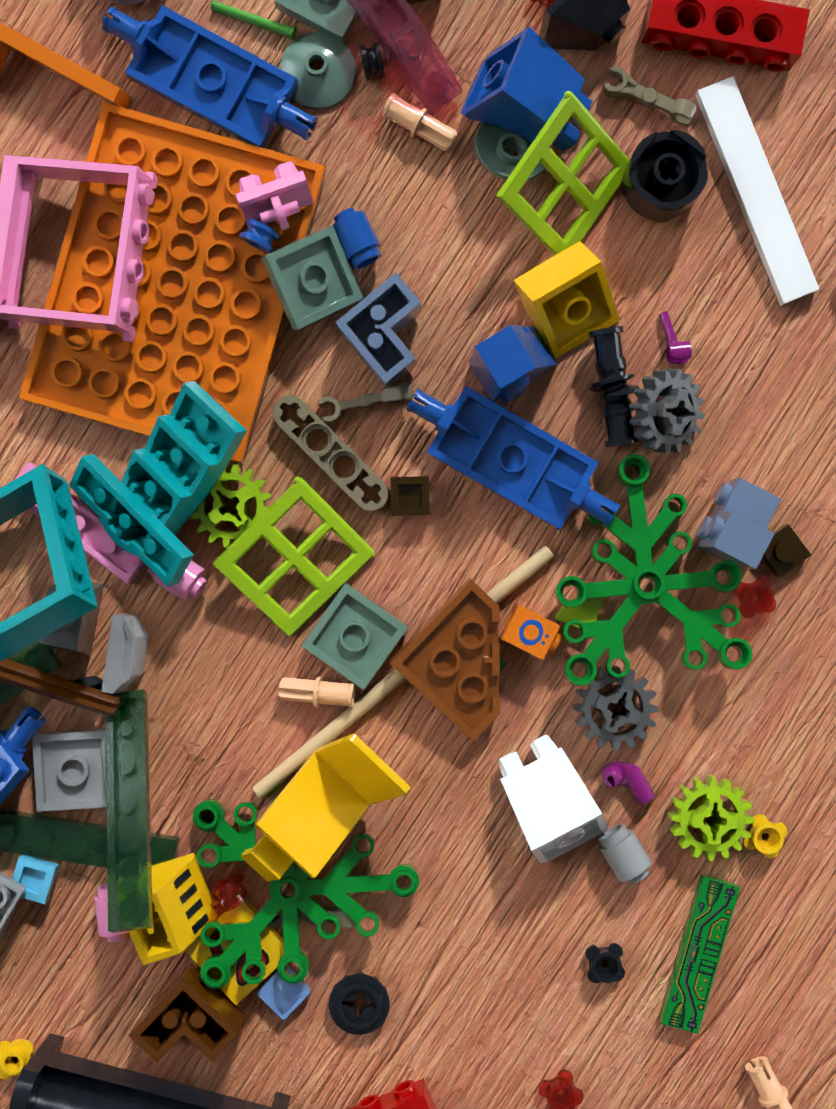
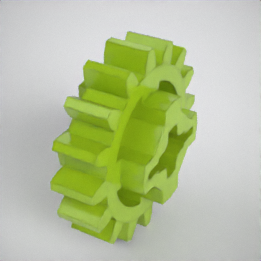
[190,464,273,548]
[667,774,755,861]

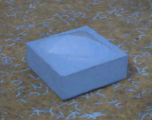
[256,965,311,1021]

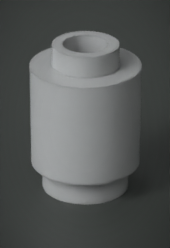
[598,823,652,884]

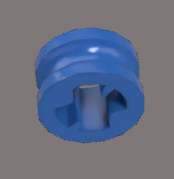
[239,219,280,253]

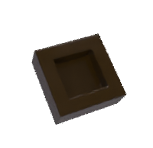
[391,476,430,516]
[762,524,811,578]

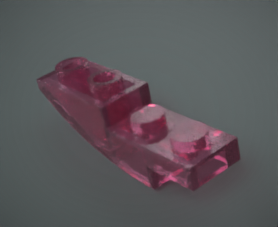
[346,0,463,116]

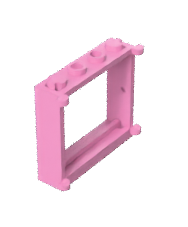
[0,155,157,342]

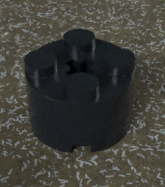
[621,130,708,223]

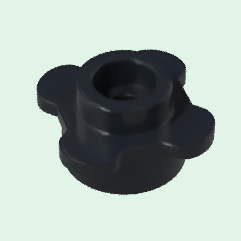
[585,943,625,983]

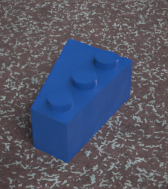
[470,325,557,404]

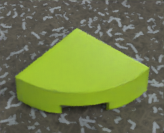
[554,597,605,628]

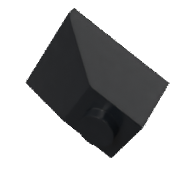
[539,0,630,51]

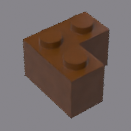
[129,963,246,1063]

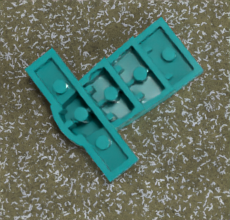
[69,381,247,587]

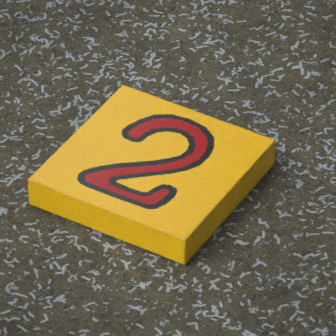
[185,895,284,1005]

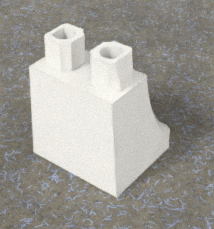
[498,735,608,863]

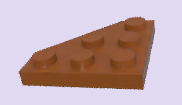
[390,578,500,741]

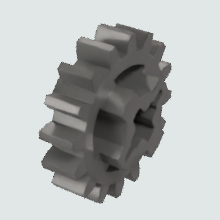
[629,369,705,454]
[573,665,659,751]

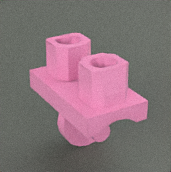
[236,161,314,230]

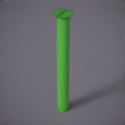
[210,0,297,41]

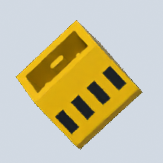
[117,853,218,965]

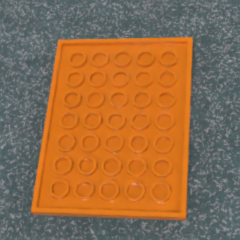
[19,102,327,463]

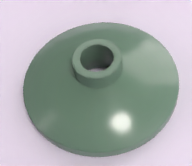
[280,32,356,110]
[475,122,545,181]

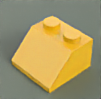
[513,241,620,359]

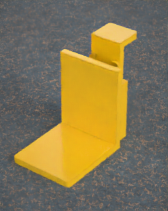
[241,734,411,881]

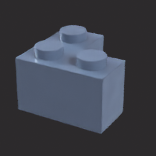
[335,273,421,389]
[696,478,781,569]

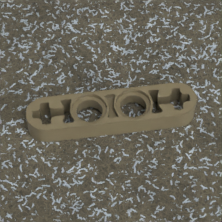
[272,395,389,511]

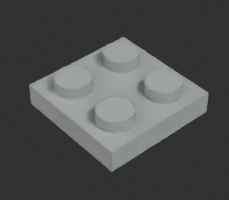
[32,728,117,812]

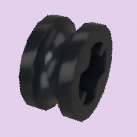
[359,42,385,81]

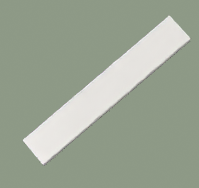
[695,76,819,306]

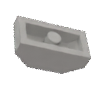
[101,613,149,694]

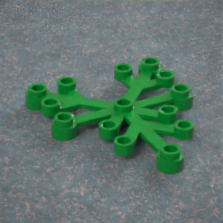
[555,454,753,686]
[193,799,419,989]

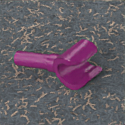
[659,311,692,364]

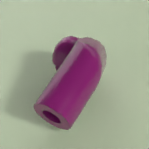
[602,761,655,805]

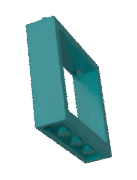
[0,464,98,662]

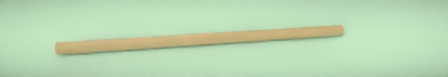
[253,545,555,799]

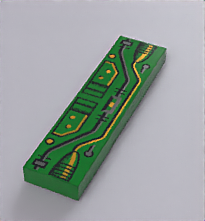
[659,874,740,1034]

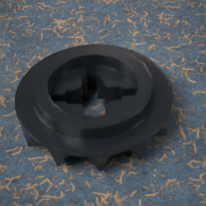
[329,971,390,1035]

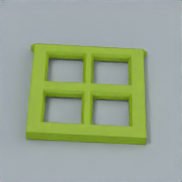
[496,91,630,256]
[213,477,375,637]

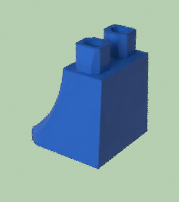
[461,27,593,151]

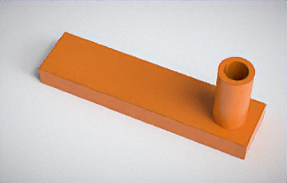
[0,22,132,108]

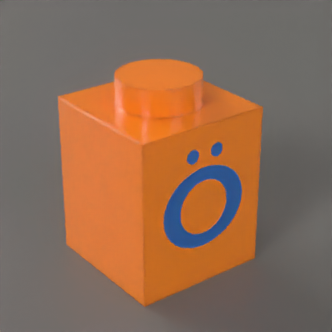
[499,603,562,660]

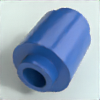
[333,208,382,270]

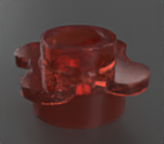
[733,576,777,618]
[210,873,248,912]
[538,1069,583,1109]

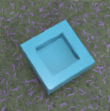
[12,853,60,904]

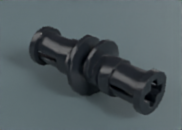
[588,326,640,447]

